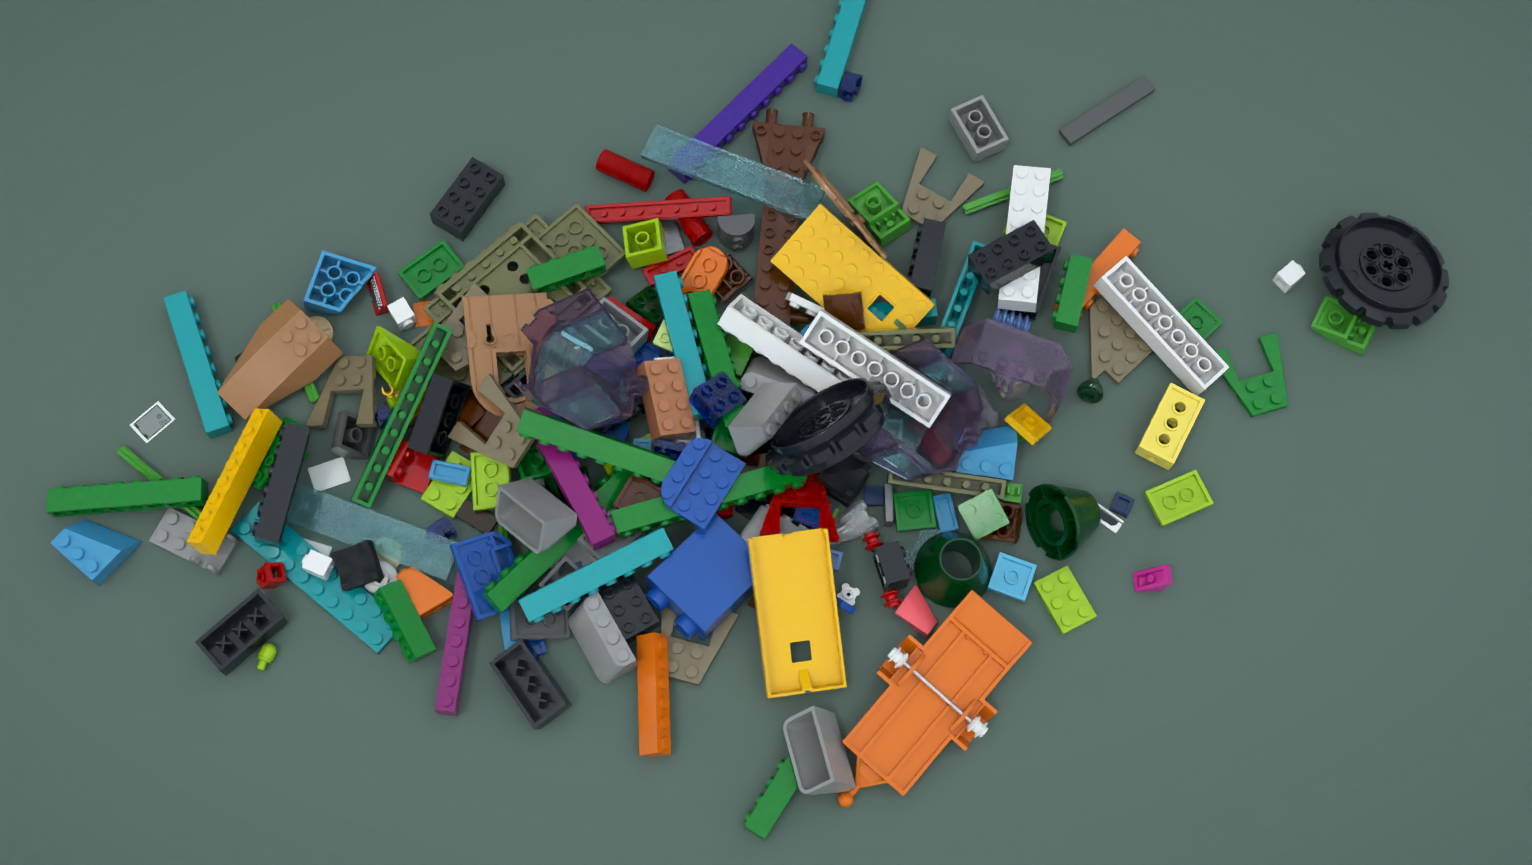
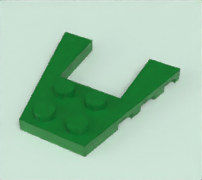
[1215,332,1288,418]

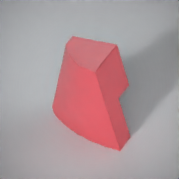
[895,585,938,638]

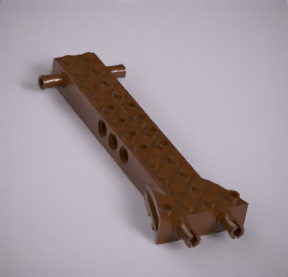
[752,108,826,327]

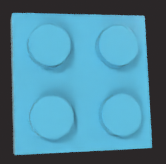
[987,552,1037,603]

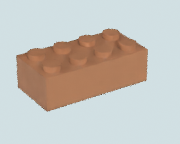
[636,358,696,443]

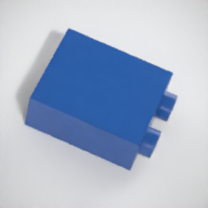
[645,513,753,641]

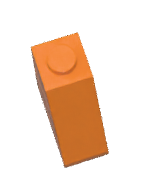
[395,567,453,620]

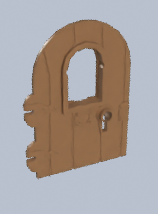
[803,158,889,259]
[462,292,557,418]

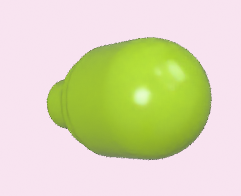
[256,643,277,671]

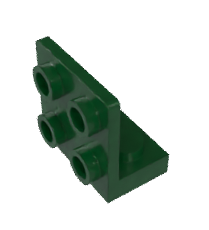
[625,286,664,335]

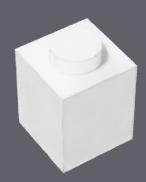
[1272,260,1306,293]
[387,297,417,331]
[302,549,335,581]

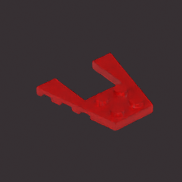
[760,472,839,543]

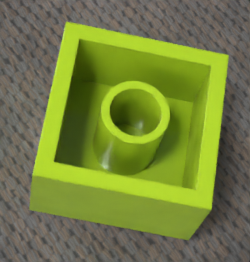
[622,218,668,269]

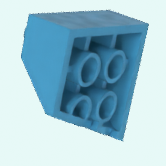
[303,250,377,314]
[952,425,1018,481]
[50,519,142,586]

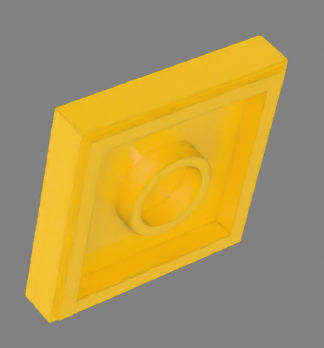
[1004,403,1052,446]

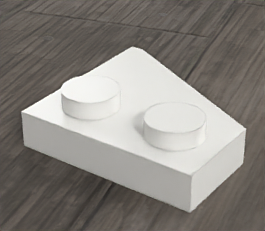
[785,292,825,317]

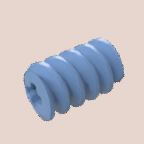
[991,306,1033,339]

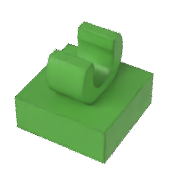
[1001,482,1023,505]

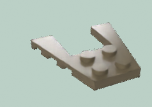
[902,147,984,225]
[441,283,493,373]
[306,355,377,429]
[448,374,536,468]
[661,607,738,686]

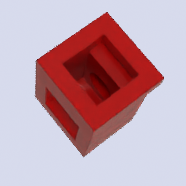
[256,562,286,589]

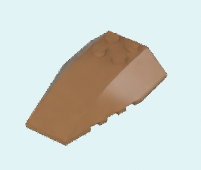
[217,299,343,420]

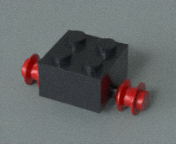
[862,531,912,609]

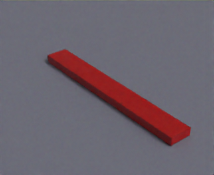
[586,196,732,224]

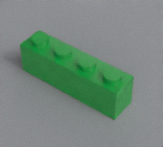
[526,245,607,293]
[1051,253,1093,333]
[374,579,436,664]
[743,757,798,841]

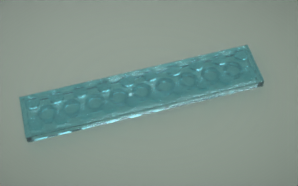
[641,124,825,221]
[286,483,457,581]

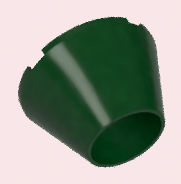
[1025,484,1101,561]
[914,531,992,608]

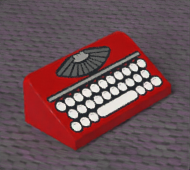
[367,272,389,316]

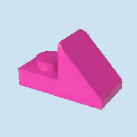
[1133,565,1173,592]

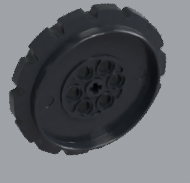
[1319,213,1449,329]
[765,378,892,477]

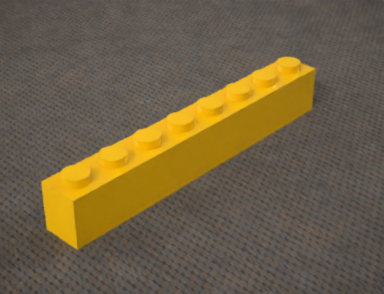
[186,408,282,555]

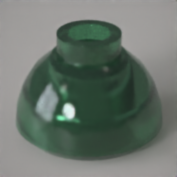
[1077,378,1104,403]

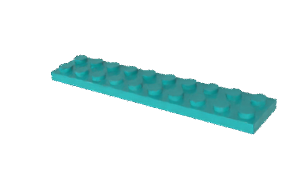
[232,502,393,654]

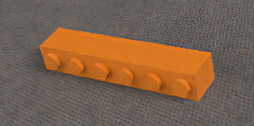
[1052,228,1141,318]
[636,632,671,758]

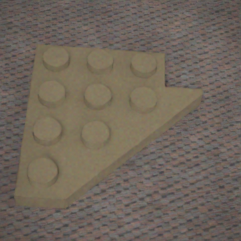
[1089,296,1153,385]

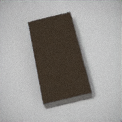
[455,499,498,534]

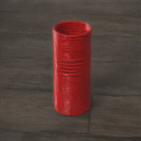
[595,149,655,192]
[665,189,713,246]

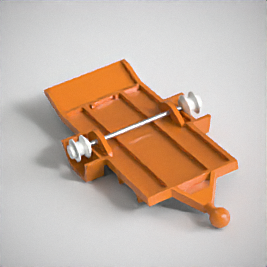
[838,590,1033,808]

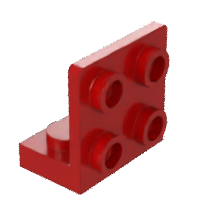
[386,439,440,494]

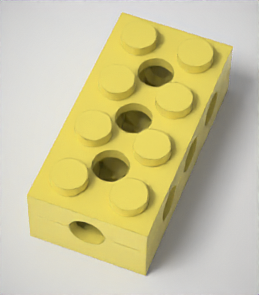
[1135,383,1205,471]

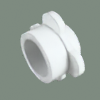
[837,583,860,606]

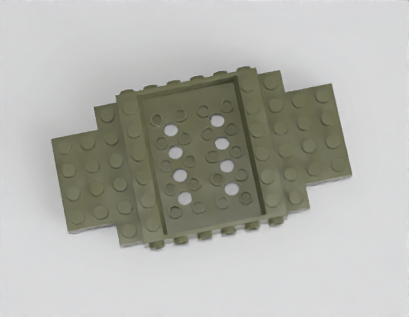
[409,203,626,390]

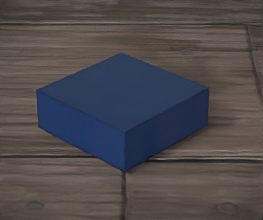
[864,486,884,506]
[1109,492,1135,518]

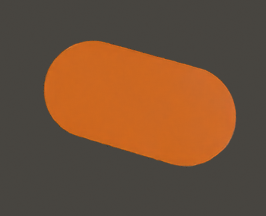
[681,246,728,311]

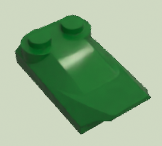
[518,441,551,483]

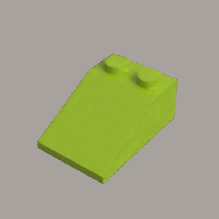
[366,326,419,391]

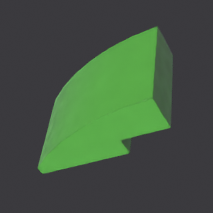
[848,181,911,247]
[1311,296,1377,356]
[696,333,755,381]

